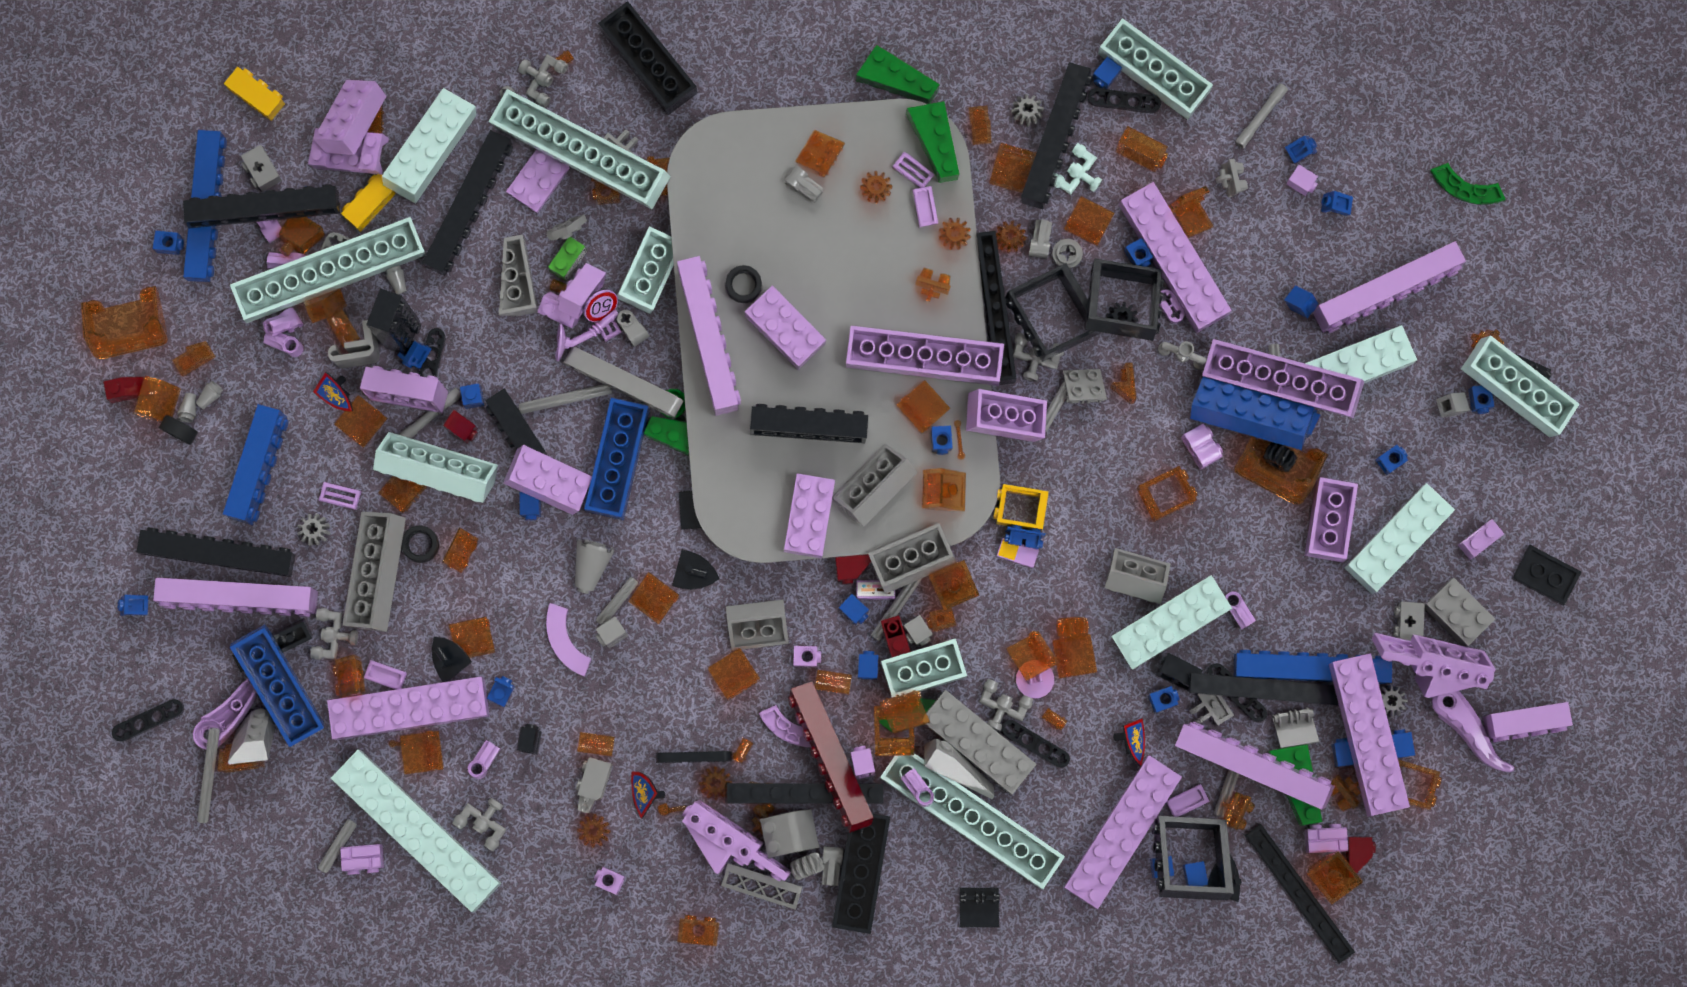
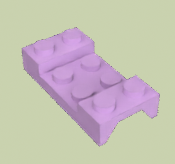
[308,128,389,175]

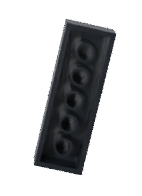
[598,1,698,115]
[366,288,421,354]
[750,404,868,444]
[832,813,890,934]

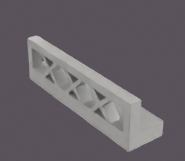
[721,863,803,910]

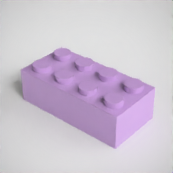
[314,80,386,155]
[745,285,826,370]
[360,366,448,413]
[966,389,1047,442]
[503,445,592,515]
[784,474,835,559]
[1304,477,1358,563]
[1483,702,1573,743]

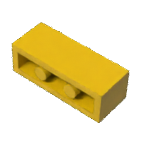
[224,66,285,121]
[341,174,396,232]

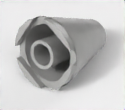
[575,539,615,594]

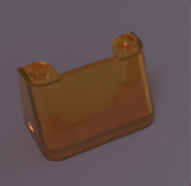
[81,286,168,359]
[1234,436,1328,505]

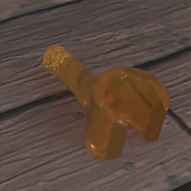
[657,803,686,816]

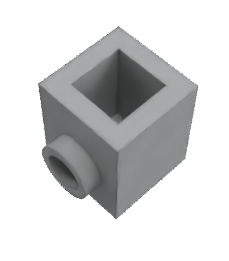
[1436,392,1470,418]
[904,615,933,647]

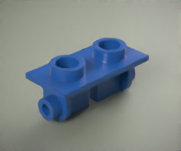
[1004,525,1046,549]

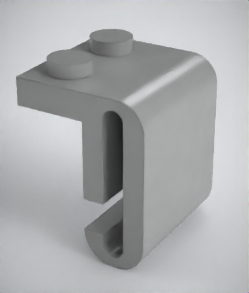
[328,320,380,369]
[760,809,820,858]

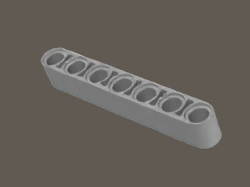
[563,347,683,418]

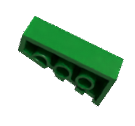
[856,45,940,104]
[906,101,960,183]
[644,416,689,456]
[1266,744,1322,826]

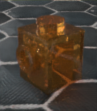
[926,607,956,633]

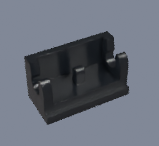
[1155,653,1203,691]

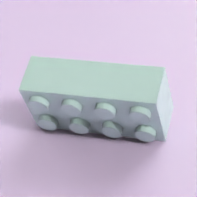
[617,226,674,314]
[881,639,967,700]

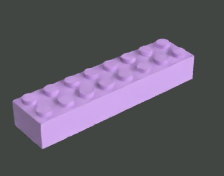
[1119,182,1232,333]
[1313,241,1466,334]
[677,256,741,416]
[846,326,1004,386]
[1202,339,1364,418]
[153,578,318,617]
[1329,653,1410,817]
[327,677,490,740]
[1175,721,1335,810]
[1063,756,1182,909]

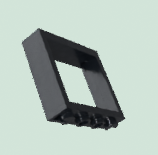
[1085,258,1164,341]
[1005,263,1101,362]
[1151,816,1234,901]

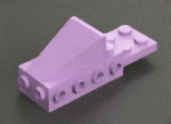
[1372,633,1496,698]
[682,800,791,881]

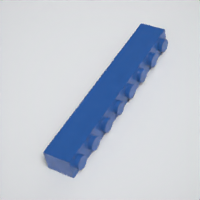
[183,130,227,282]
[1234,650,1392,684]

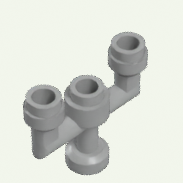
[518,54,568,107]
[1013,333,1064,382]
[1158,341,1207,370]
[311,608,358,660]
[979,679,1034,731]
[452,798,507,852]

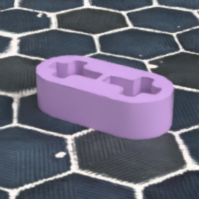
[1159,289,1185,324]

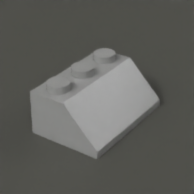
[1105,548,1171,604]
[726,600,789,651]
[228,709,275,764]

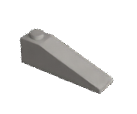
[924,739,994,799]

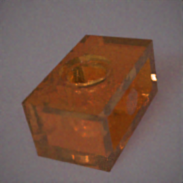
[677,915,720,946]

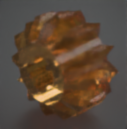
[860,171,892,204]
[939,218,971,250]
[996,220,1027,253]
[1056,617,1089,638]
[699,767,733,800]
[577,814,611,848]

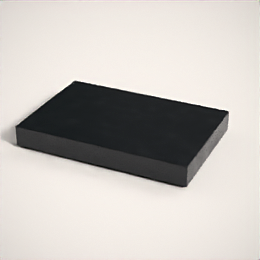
[1512,545,1581,606]

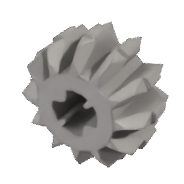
[1011,94,1044,127]
[297,513,330,546]
[1380,685,1408,718]
[790,853,824,880]

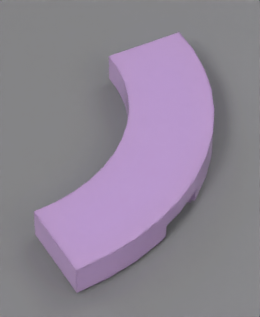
[546,603,591,677]
[759,705,811,747]

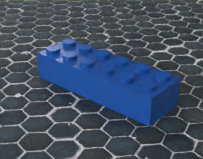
[1190,376,1315,450]
[584,398,650,520]
[223,404,289,526]
[230,624,324,747]

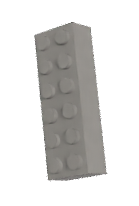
[342,512,406,632]
[919,690,1036,795]

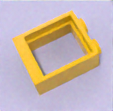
[993,484,1049,532]

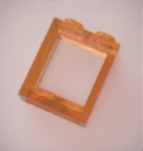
[1115,126,1168,172]
[1137,466,1198,522]
[874,705,915,756]
[1398,760,1442,810]

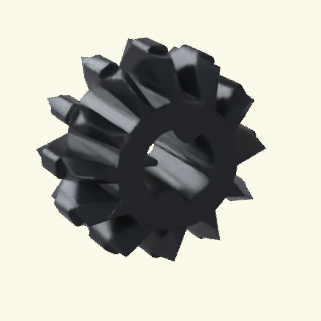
[1106,302,1138,323]
[1263,442,1297,472]

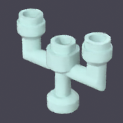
[1055,143,1102,195]

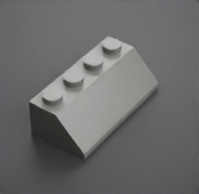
[832,444,917,527]
[868,523,957,594]

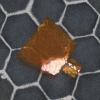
[279,217,325,257]

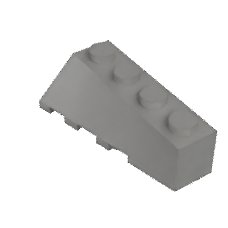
[498,235,538,316]

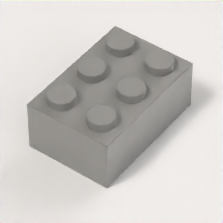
[1425,578,1495,647]

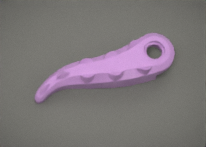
[193,678,258,750]
[1431,691,1514,772]

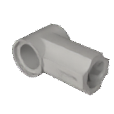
[784,166,824,203]
[1028,219,1052,259]
[822,846,843,886]

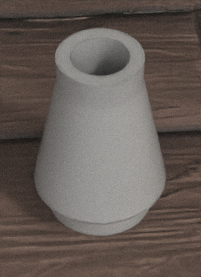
[385,266,407,294]
[196,381,223,409]
[177,393,196,423]

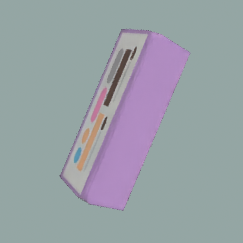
[857,580,895,600]

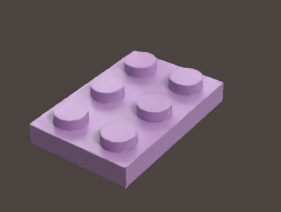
[506,149,570,213]

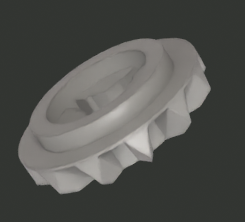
[1052,239,1083,268]

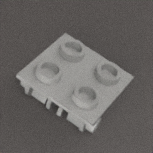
[1063,369,1107,404]
[1272,708,1319,749]

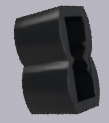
[516,724,542,755]

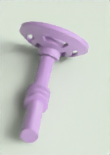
[556,309,619,361]

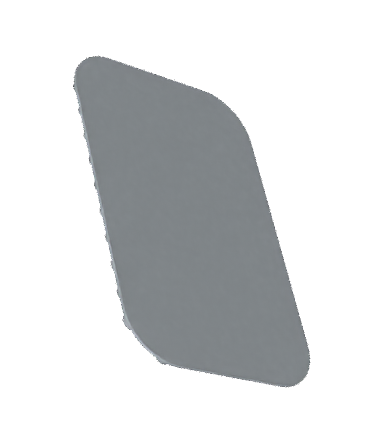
[667,99,1000,563]

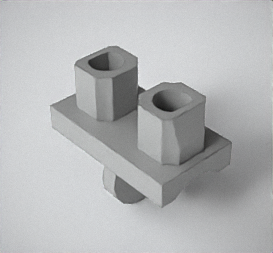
[1215,159,1248,197]

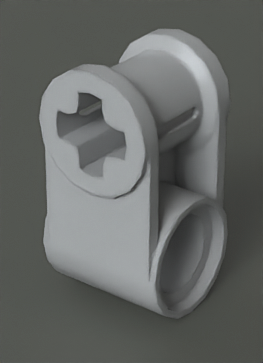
[617,310,650,347]

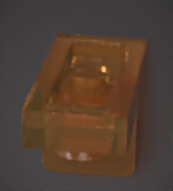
[968,105,992,145]
[172,341,216,377]
[1110,362,1137,404]

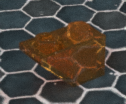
[304,288,347,323]

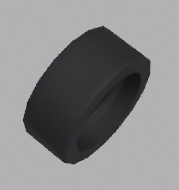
[725,265,762,303]
[159,415,198,445]
[401,525,439,563]

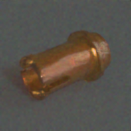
[555,50,574,64]
[549,279,567,293]
[1042,708,1068,731]
[732,738,754,764]

